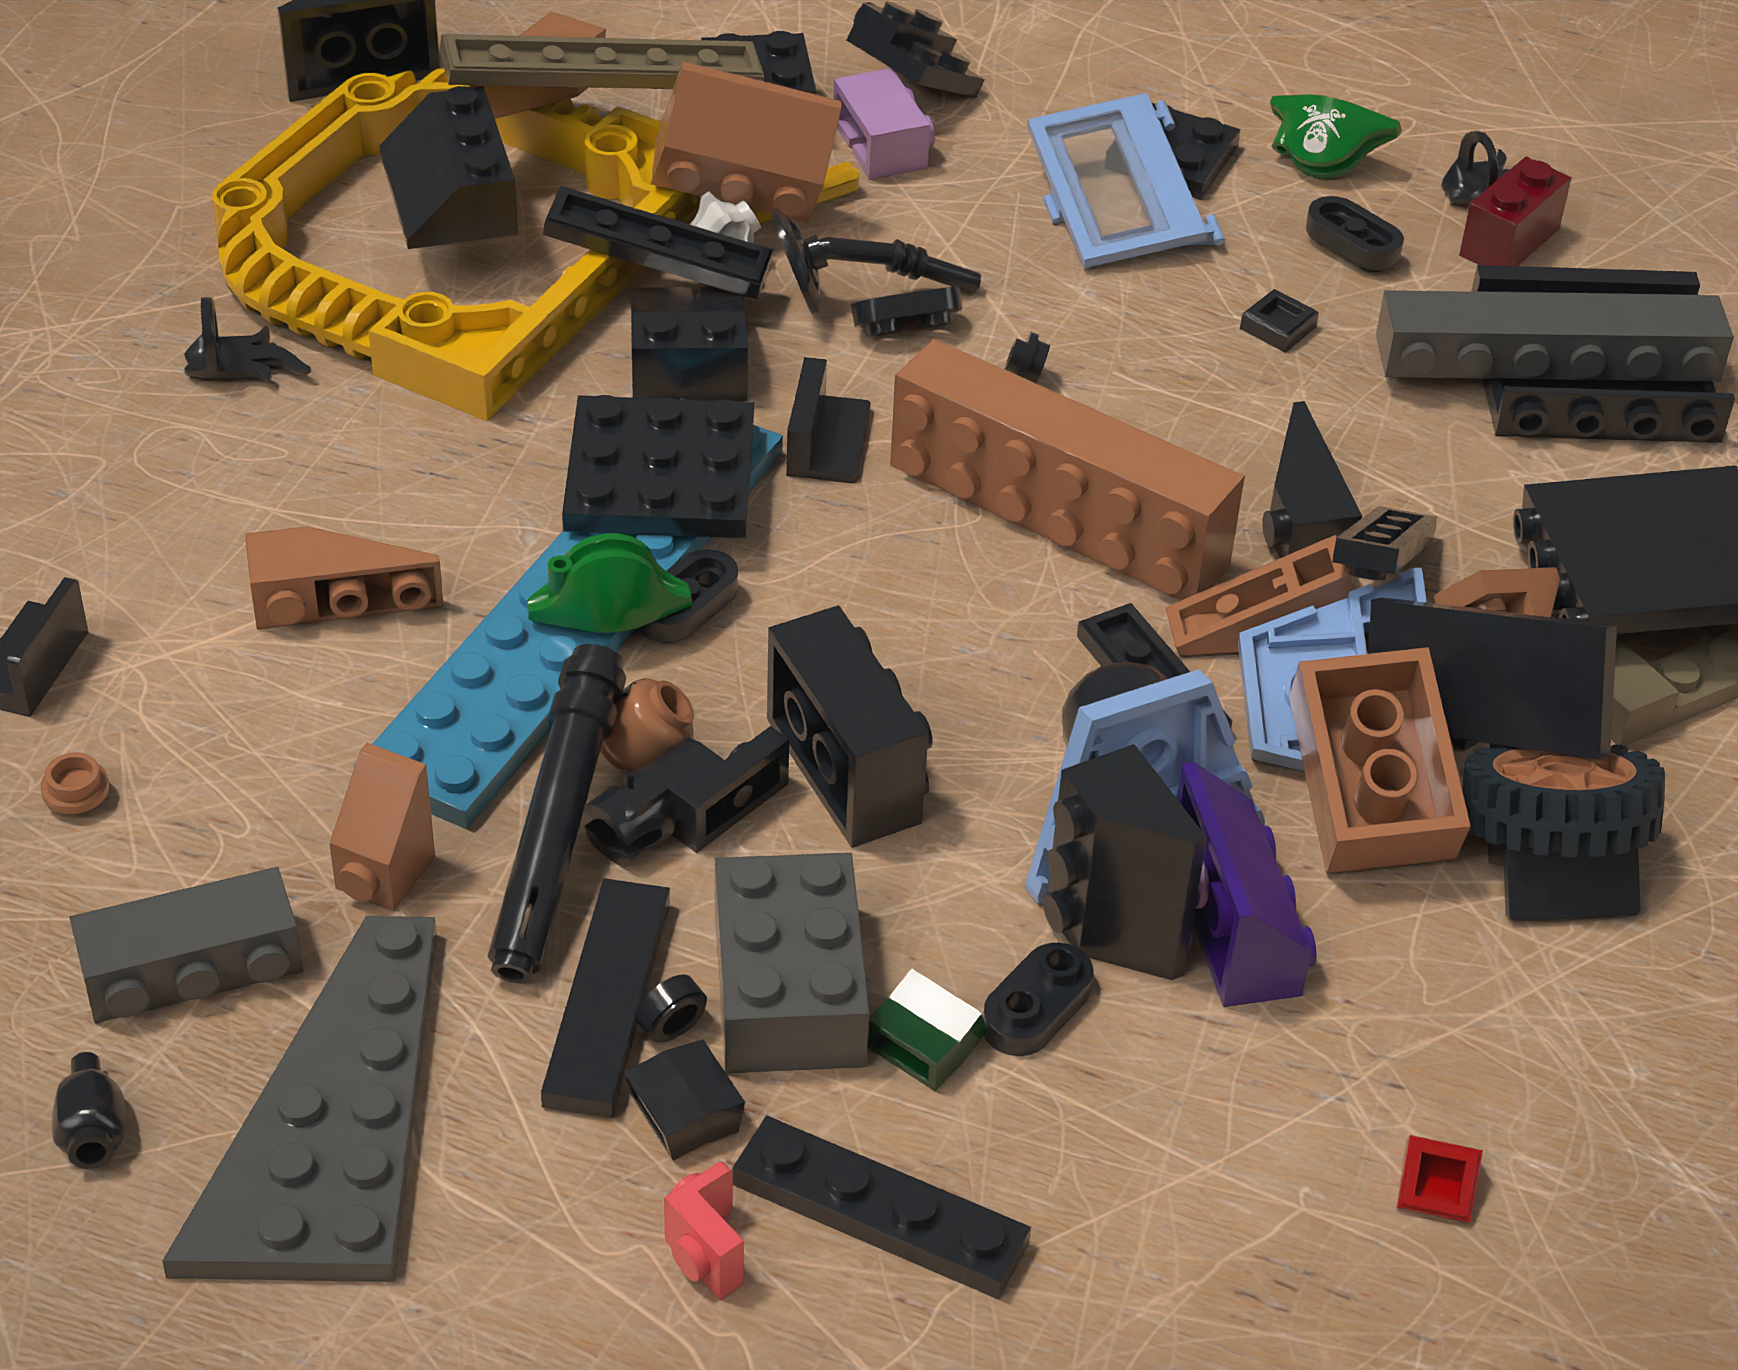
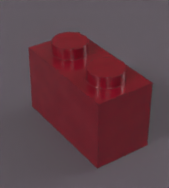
[1459,156,1572,266]

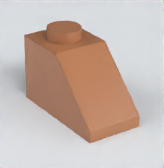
[329,743,435,911]

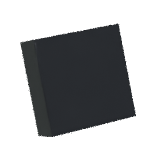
[1240,289,1319,353]

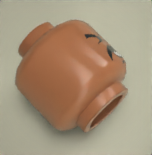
[601,678,694,772]

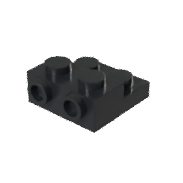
[846,1,985,98]

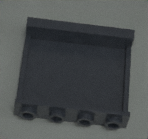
[1471,265,1735,443]
[1513,465,1738,634]

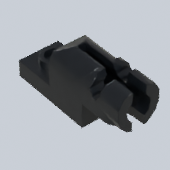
[584,726,790,863]

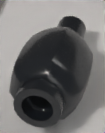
[52,1052,126,1169]

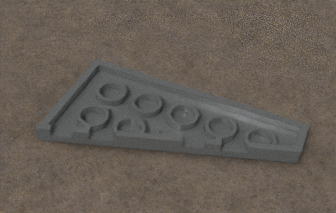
[162,916,437,1282]

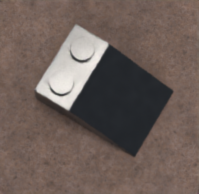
[277,0,440,102]
[631,287,748,402]

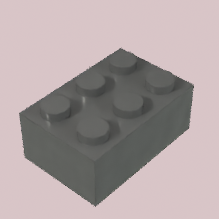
[715,852,869,1073]

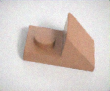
[1433,568,1560,617]

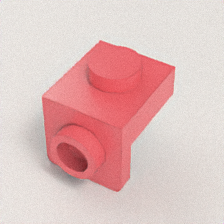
[664,1161,744,1300]

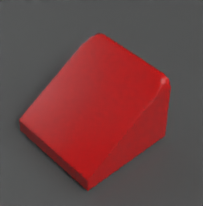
[1396,1135,1483,1223]

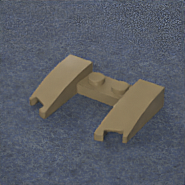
[1551,610,1738,746]

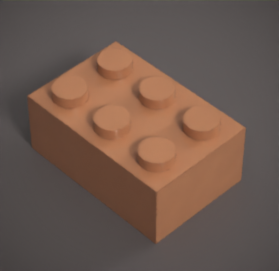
[1289,647,1471,874]

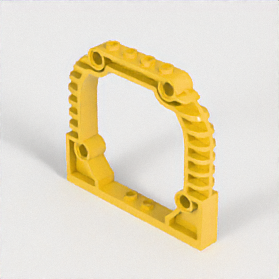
[212,68,701,421]

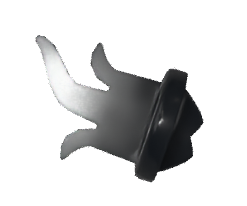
[1441,130,1510,205]
[184,297,311,383]

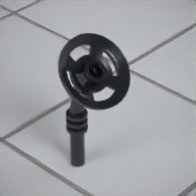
[770,208,981,315]

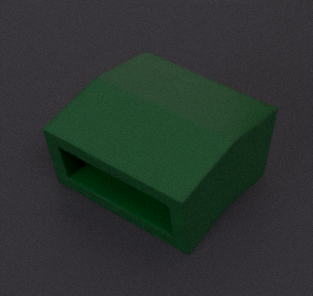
[868,969,987,1092]

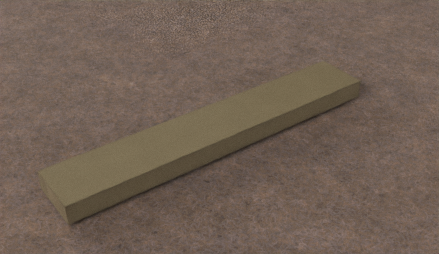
[440,34,765,89]

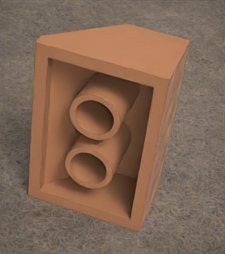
[651,61,842,222]

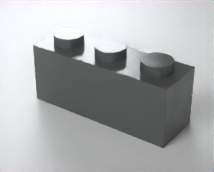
[69,866,304,1024]

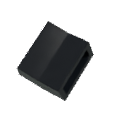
[624,1039,745,1161]

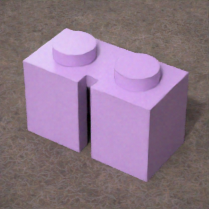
[833,68,935,180]

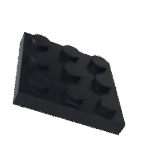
[562,395,754,538]

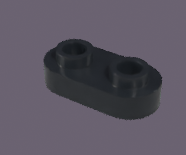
[1306,196,1404,272]
[851,287,963,337]
[638,549,738,643]
[983,942,1093,1056]

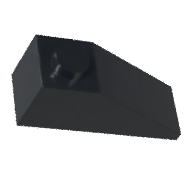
[1262,401,1362,558]

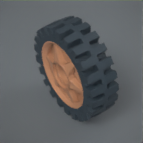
[1462,744,1665,857]

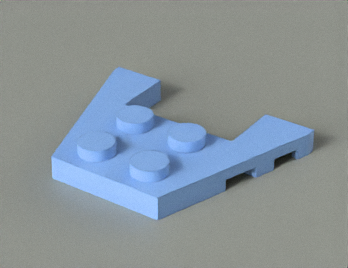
[1238,568,1427,772]
[1026,669,1265,904]

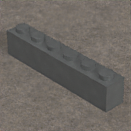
[1376,290,1734,382]

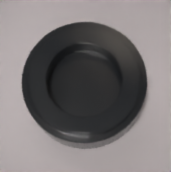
[635,974,707,1042]

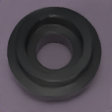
[1004,331,1050,383]

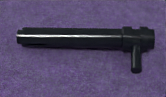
[487,643,627,983]

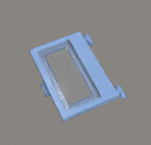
[1027,93,1225,268]

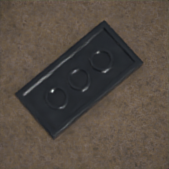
[1369,597,1617,760]

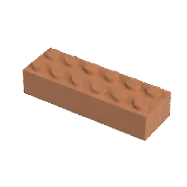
[890,339,1245,600]

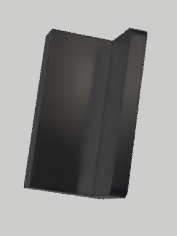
[786,357,871,483]
[0,577,89,717]
[1488,842,1641,921]

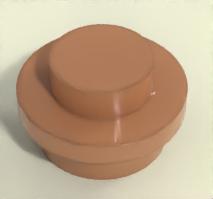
[40,752,110,814]

